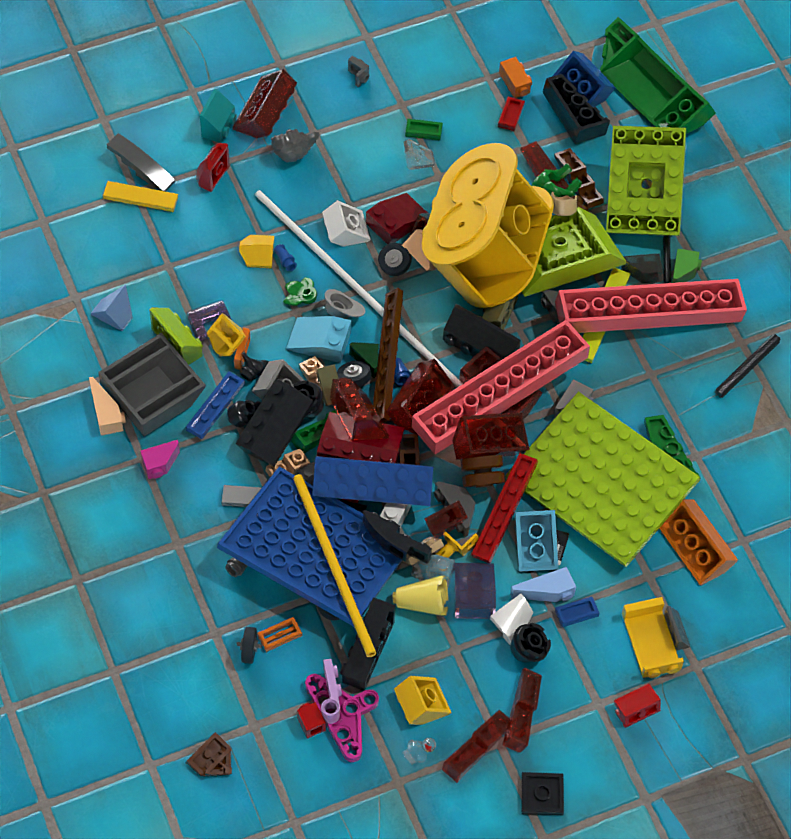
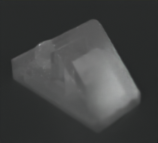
[403,139,435,170]

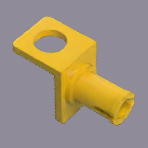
[435,531,479,563]

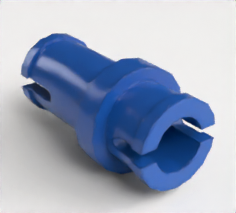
[274,244,297,271]

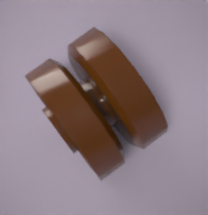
[460,455,505,488]

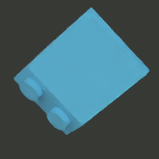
[287,316,351,363]
[515,510,559,572]

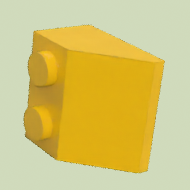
[394,676,452,725]

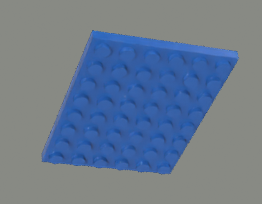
[217,467,403,627]

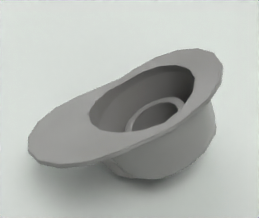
[325,289,365,319]

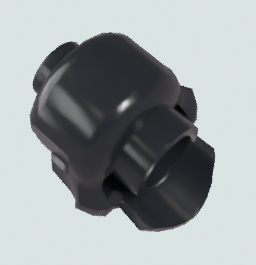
[227,400,261,428]

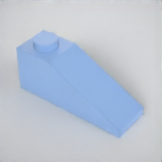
[510,567,576,602]

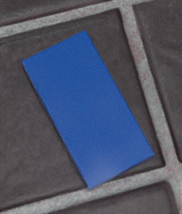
[555,596,600,627]

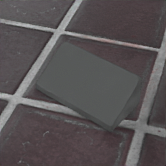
[664,606,690,650]

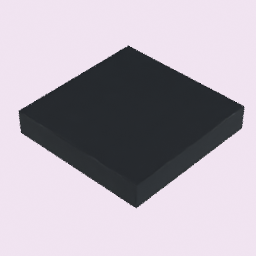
[521,772,564,815]

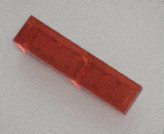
[520,141,569,189]
[502,668,542,753]
[442,710,514,783]

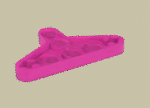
[305,674,379,762]

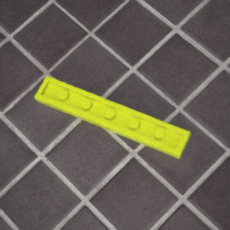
[582,268,631,363]

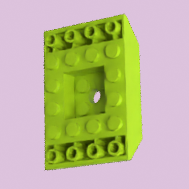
[606,126,686,236]
[522,207,626,297]

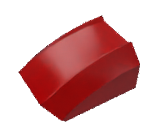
[196,143,230,192]

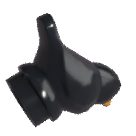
[239,352,269,382]

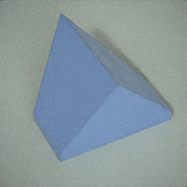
[91,284,133,331]

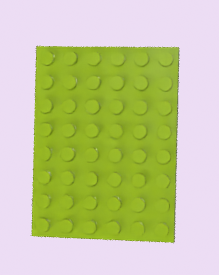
[505,391,700,567]

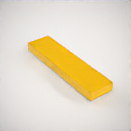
[103,181,178,212]

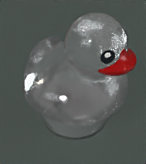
[403,738,436,765]

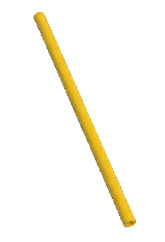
[293,474,376,657]

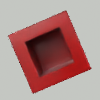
[297,702,326,738]

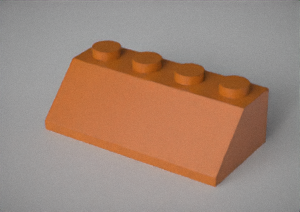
[659,499,738,585]

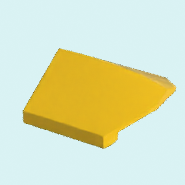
[239,235,274,268]
[207,313,246,356]

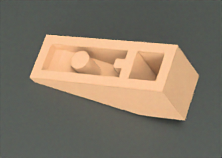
[89,377,126,435]

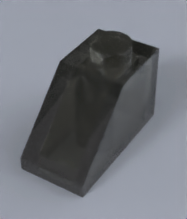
[621,254,663,284]

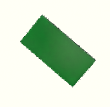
[405,119,443,141]

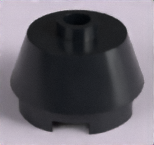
[293,380,324,418]
[510,623,551,663]

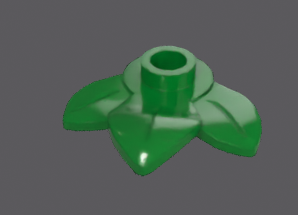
[283,277,317,306]

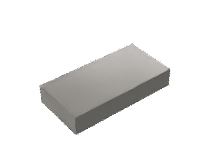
[222,485,261,507]

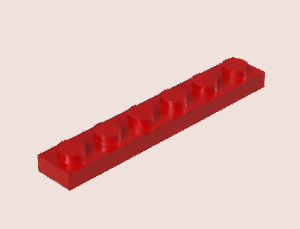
[471,453,538,564]

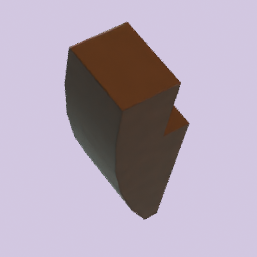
[399,434,420,465]

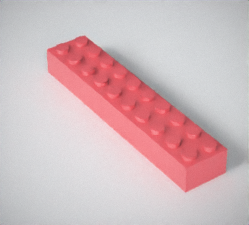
[555,279,747,333]
[412,320,590,455]

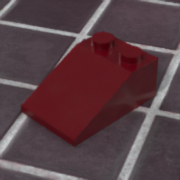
[366,193,430,244]

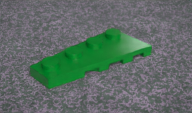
[644,415,701,482]

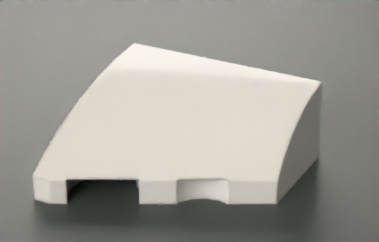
[490,594,533,645]

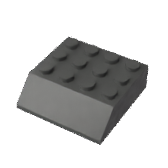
[98,333,206,436]

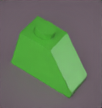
[672,249,702,283]

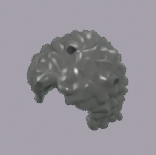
[271,129,319,162]

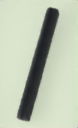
[715,334,781,398]

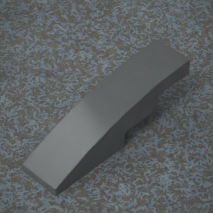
[107,133,175,191]

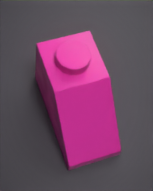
[140,440,180,479]

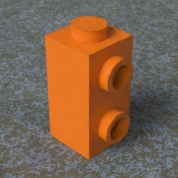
[499,57,532,98]

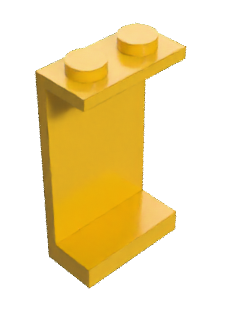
[622,597,684,678]

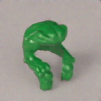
[531,164,582,197]

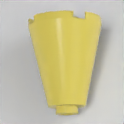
[393,576,448,616]

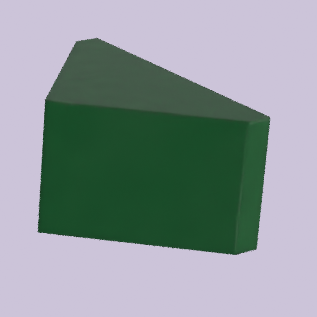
[349,342,379,378]

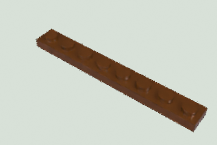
[371,288,403,423]

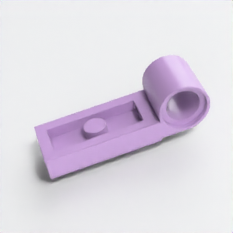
[321,659,342,724]

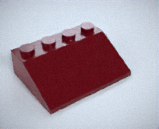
[317,412,405,463]

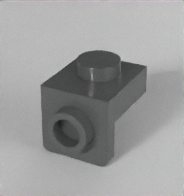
[348,56,370,87]

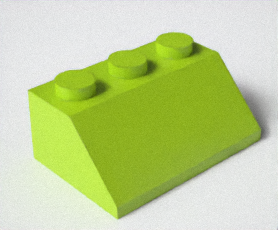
[149,307,203,365]

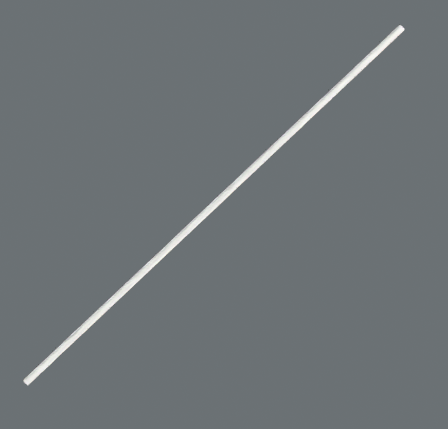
[255,190,529,453]

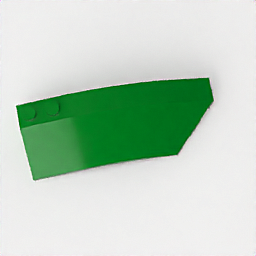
[600,17,716,134]

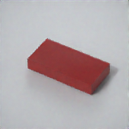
[498,96,525,131]

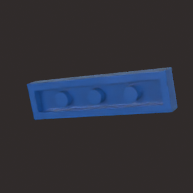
[186,371,245,439]

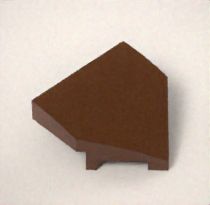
[186,732,232,776]

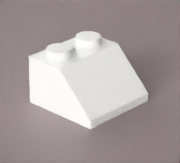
[322,200,370,247]

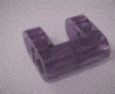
[187,300,232,341]

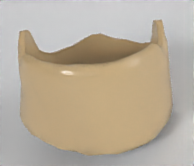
[551,192,577,216]

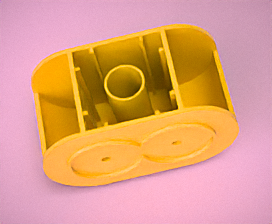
[422,143,554,308]

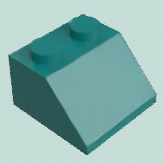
[200,89,237,143]

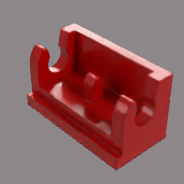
[614,683,661,728]

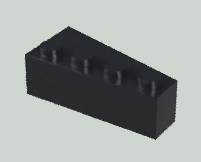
[542,74,610,144]
[340,597,396,691]

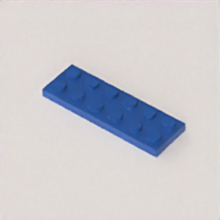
[312,456,434,506]

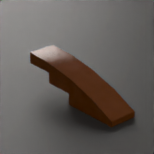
[554,148,604,209]

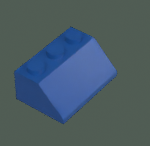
[553,51,616,108]

